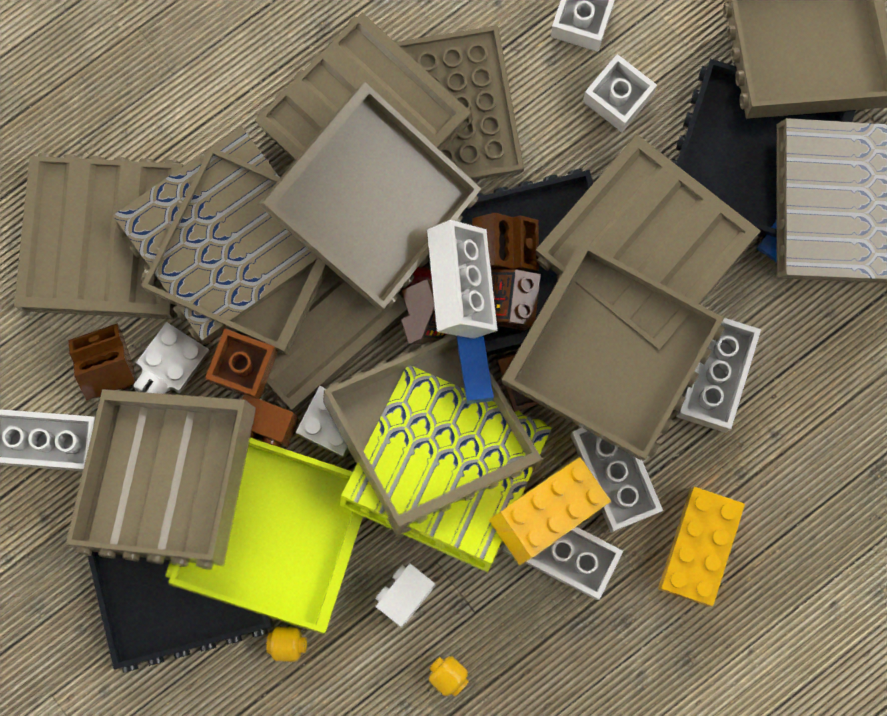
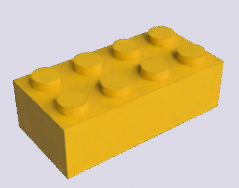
[489,457,611,565]
[658,487,745,607]

